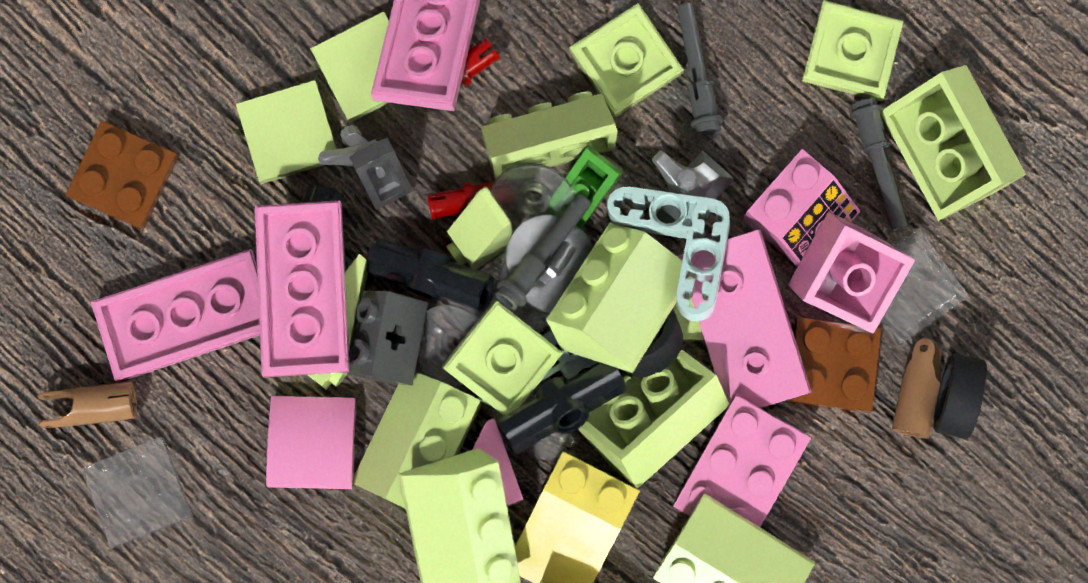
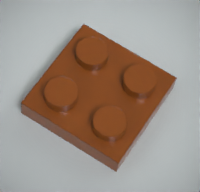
[65,120,179,231]
[786,317,882,413]

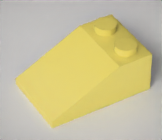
[515,452,640,583]

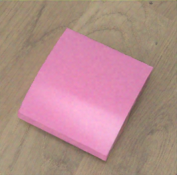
[266,396,357,489]

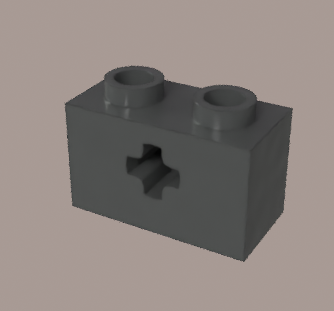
[347,291,428,385]

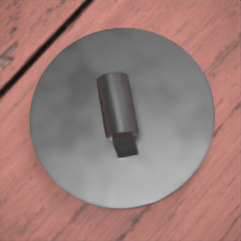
[505,215,594,313]

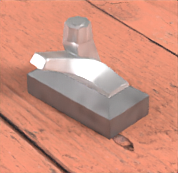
[318,125,413,210]
[647,150,734,242]

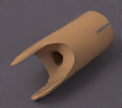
[891,338,942,439]
[37,381,137,428]

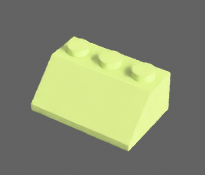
[880,65,1026,221]
[481,91,617,181]
[546,222,691,373]
[578,335,730,489]
[353,372,482,509]
[399,448,521,583]
[653,493,815,583]

